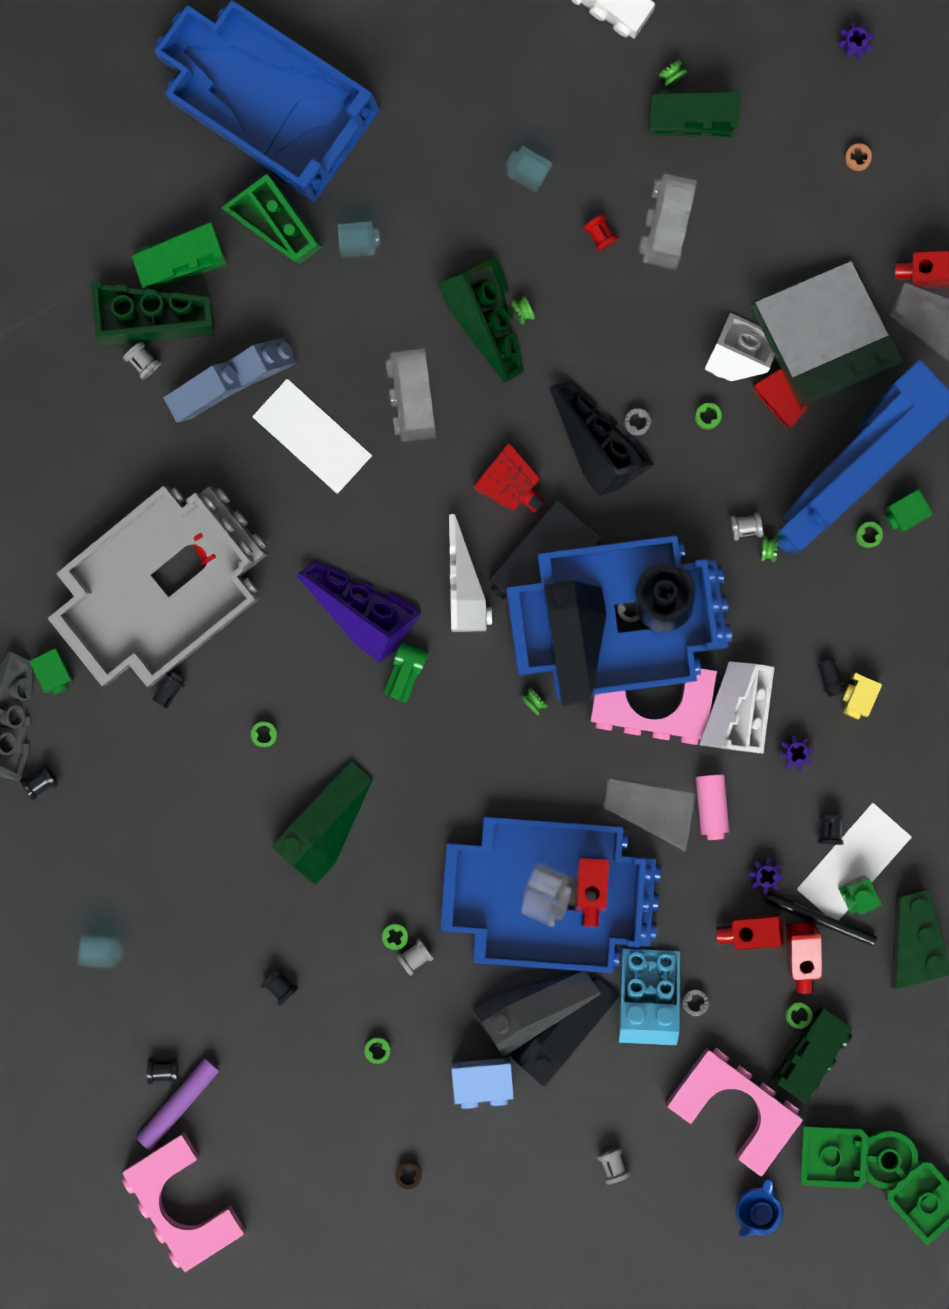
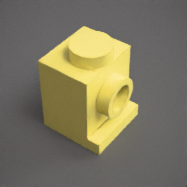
[842,673,882,720]

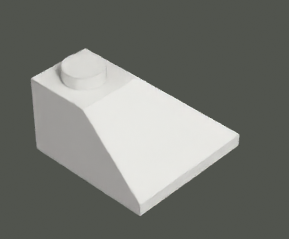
[705,313,778,381]

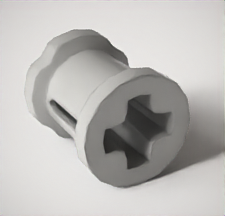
[123,341,161,380]
[730,511,763,541]
[396,938,434,976]
[596,1148,631,1185]

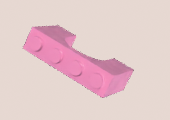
[589,669,717,745]
[665,1047,803,1177]
[122,1132,246,1272]

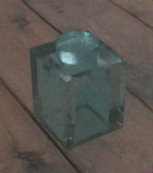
[506,146,552,193]
[337,221,380,258]
[78,934,123,968]

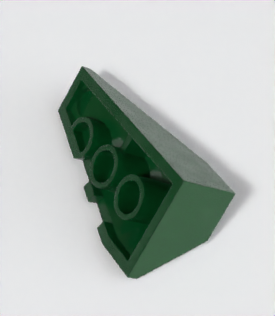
[438,256,524,383]
[272,761,373,885]

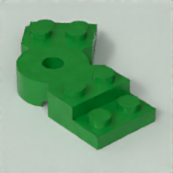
[799,1125,949,1246]

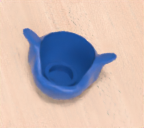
[735,1179,784,1238]

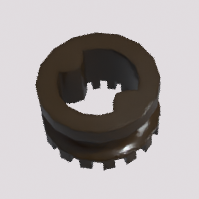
[395,1162,422,1189]

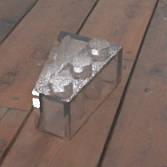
[639,173,697,270]
[890,283,949,362]
[386,348,436,442]
[603,778,696,852]
[521,863,576,927]

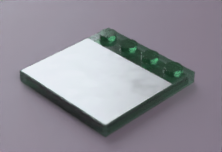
[750,260,903,408]

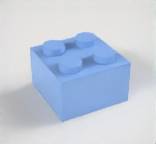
[452,1058,514,1108]

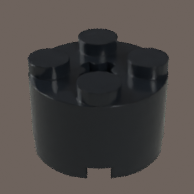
[635,564,695,633]

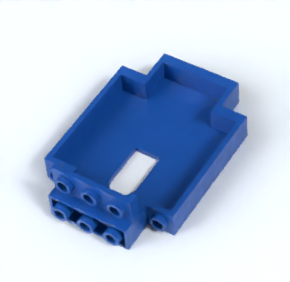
[506,536,732,700]
[440,817,661,973]

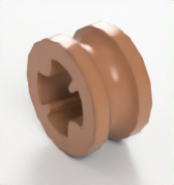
[845,143,872,171]

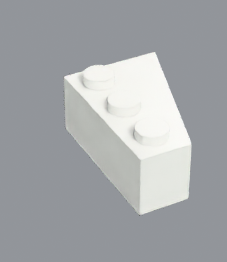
[570,0,655,39]

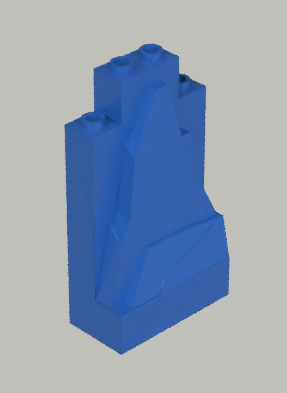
[154,0,380,203]
[775,360,949,555]

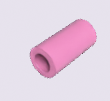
[695,774,730,840]

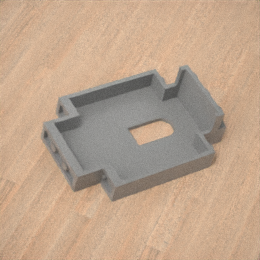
[48,486,268,687]

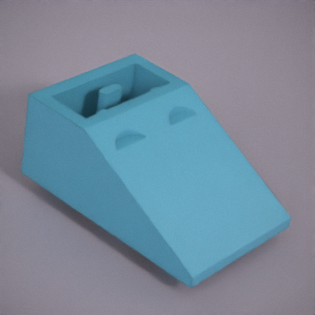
[618,948,680,1045]

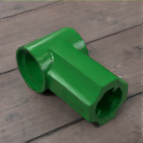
[383,641,429,703]

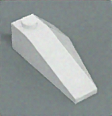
[449,514,492,632]

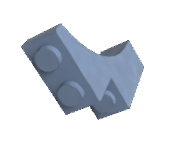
[163,337,297,423]

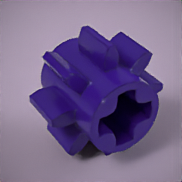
[837,22,874,60]
[778,736,815,771]
[747,858,785,894]

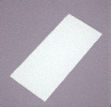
[252,379,372,494]
[797,803,912,920]

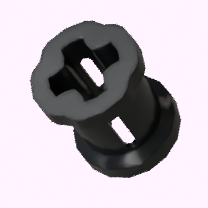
[20,764,58,801]
[818,814,845,845]
[260,967,299,1006]
[147,1058,179,1084]

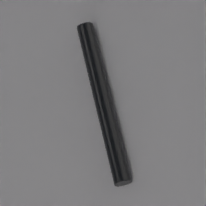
[765,892,877,947]

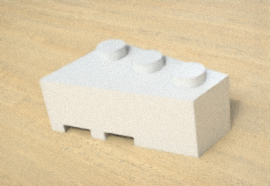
[700,661,774,754]

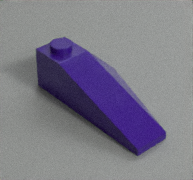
[297,560,422,662]

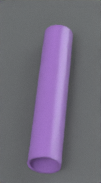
[136,1057,220,1150]

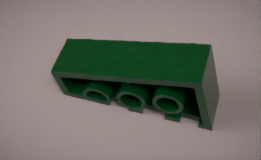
[91,281,215,346]

